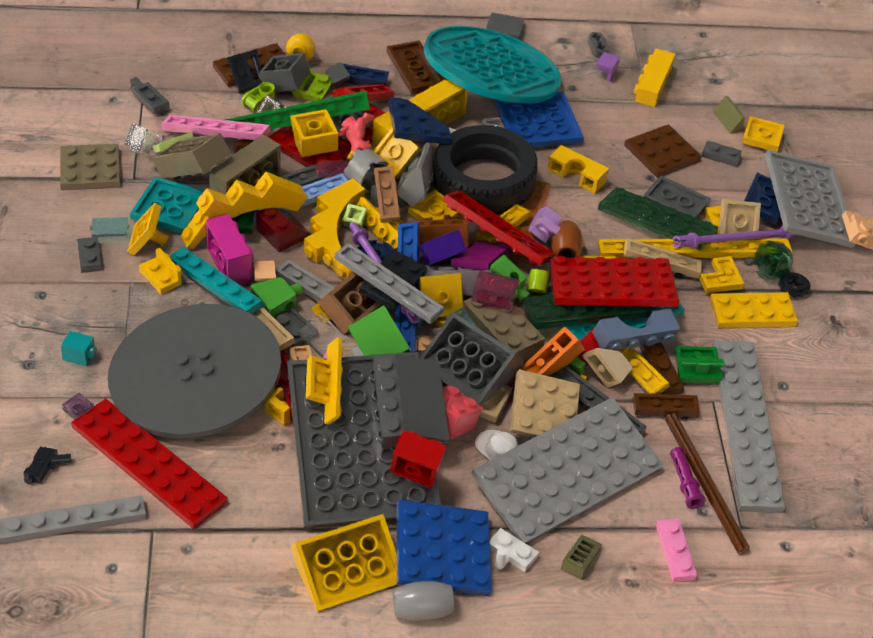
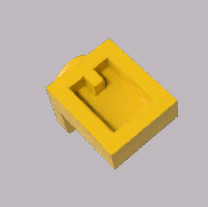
[265,387,290,426]

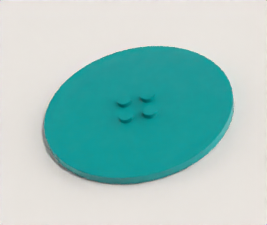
[424,26,562,103]

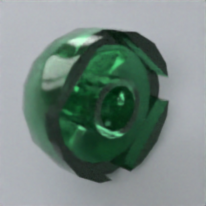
[754,240,793,280]

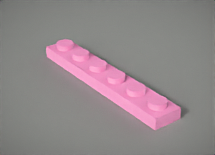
[161,115,271,140]

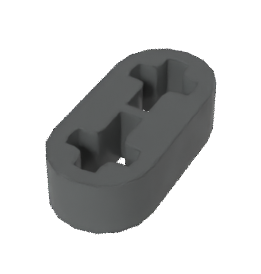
[588,32,609,58]

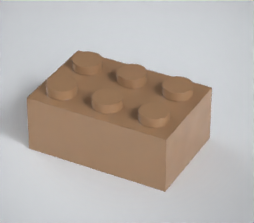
[318,272,380,334]

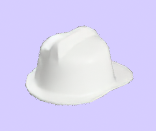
[475,430,518,461]

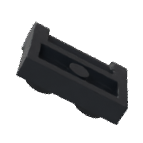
[227,49,262,93]

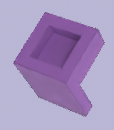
[596,52,620,82]

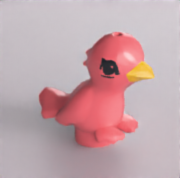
[338,113,374,160]

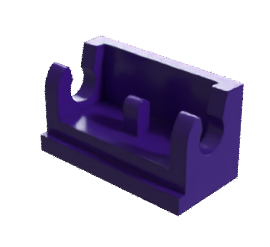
[419,230,467,265]

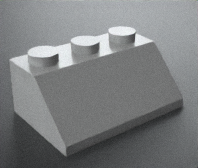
[396,142,434,207]
[425,265,492,299]

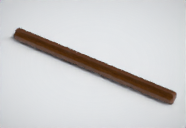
[666,413,750,555]

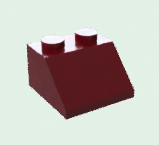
[256,207,311,252]

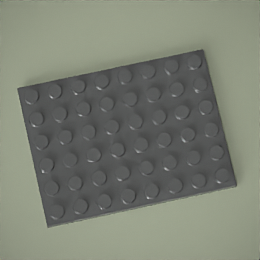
[287,352,441,529]

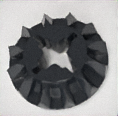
[778,272,811,298]

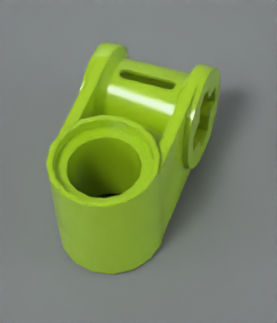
[241,82,276,113]
[526,269,549,294]

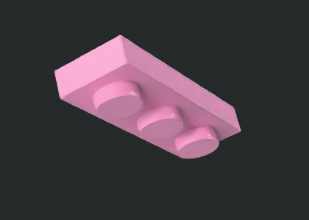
[656,518,697,582]

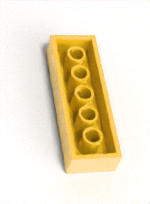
[372,79,468,150]

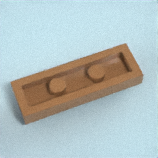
[374,166,400,223]

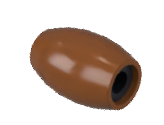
[552,220,583,258]

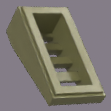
[561,534,602,580]

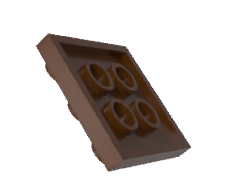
[624,124,702,178]

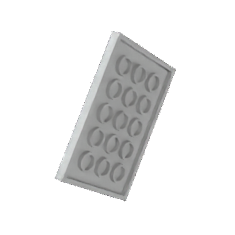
[765,150,856,248]

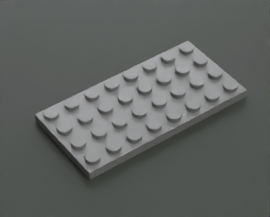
[471,397,664,544]

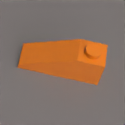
[520,327,585,376]

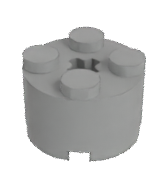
[344,149,389,194]

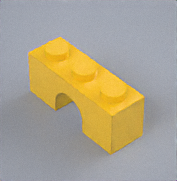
[547,145,609,194]

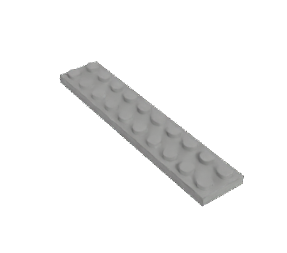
[712,340,785,513]

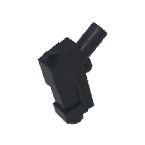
[23,447,72,485]

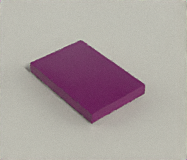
[451,240,511,270]

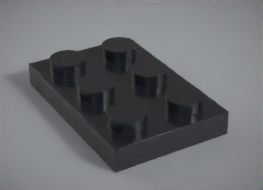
[359,249,428,311]

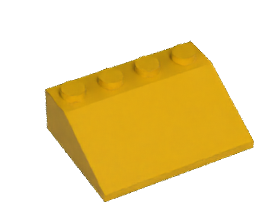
[290,514,397,612]

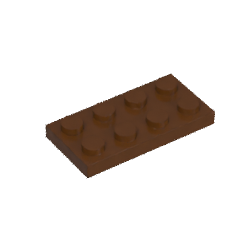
[387,40,444,94]
[213,43,286,87]

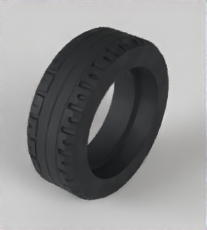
[433,125,538,214]

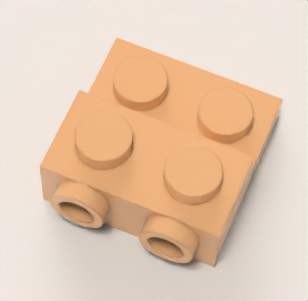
[842,210,873,250]

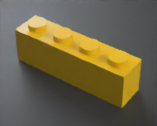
[633,48,675,107]

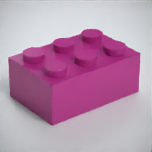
[206,214,254,285]

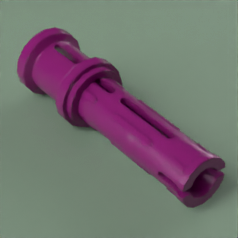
[670,447,706,509]

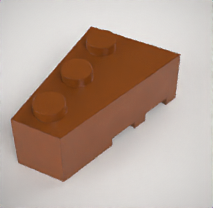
[408,214,469,252]

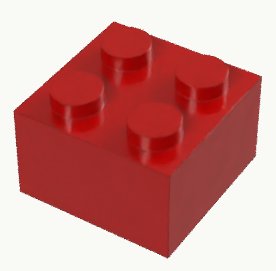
[390,430,446,488]

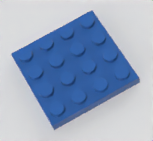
[494,91,584,148]
[397,500,491,596]

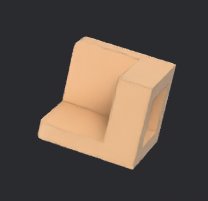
[254,260,276,281]

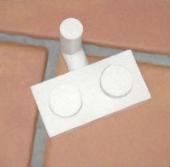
[489,528,539,572]

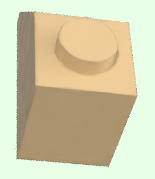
[582,348,633,388]

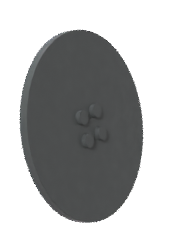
[108,304,282,439]

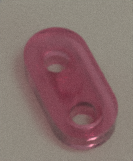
[315,160,348,178]

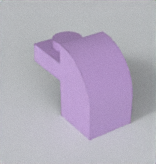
[528,206,562,243]

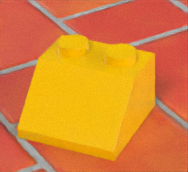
[291,109,338,157]

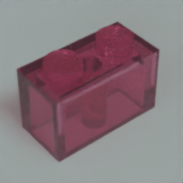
[472,270,520,311]

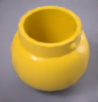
[286,33,316,62]

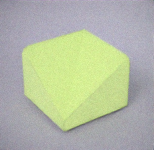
[343,203,367,229]

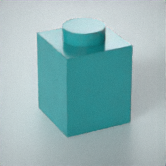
[61,331,97,366]

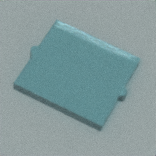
[90,217,130,237]

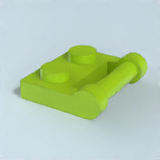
[292,69,333,102]

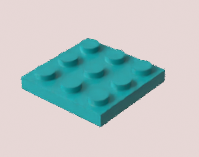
[130,177,205,234]

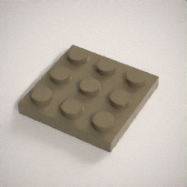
[60,144,120,190]

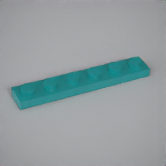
[170,247,263,314]

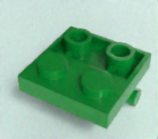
[674,346,724,384]

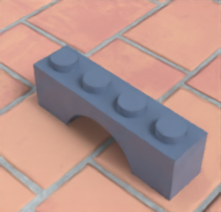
[592,309,680,351]

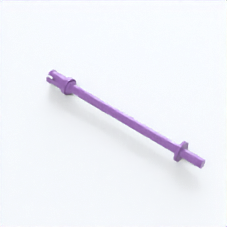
[349,222,422,324]
[673,225,796,249]

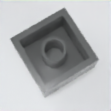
[259,53,311,93]

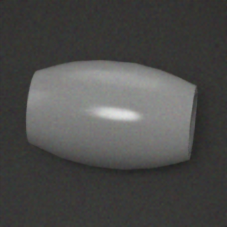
[394,581,454,621]

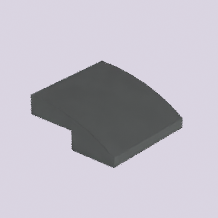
[486,12,525,39]

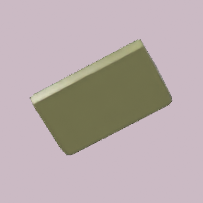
[714,96,745,133]

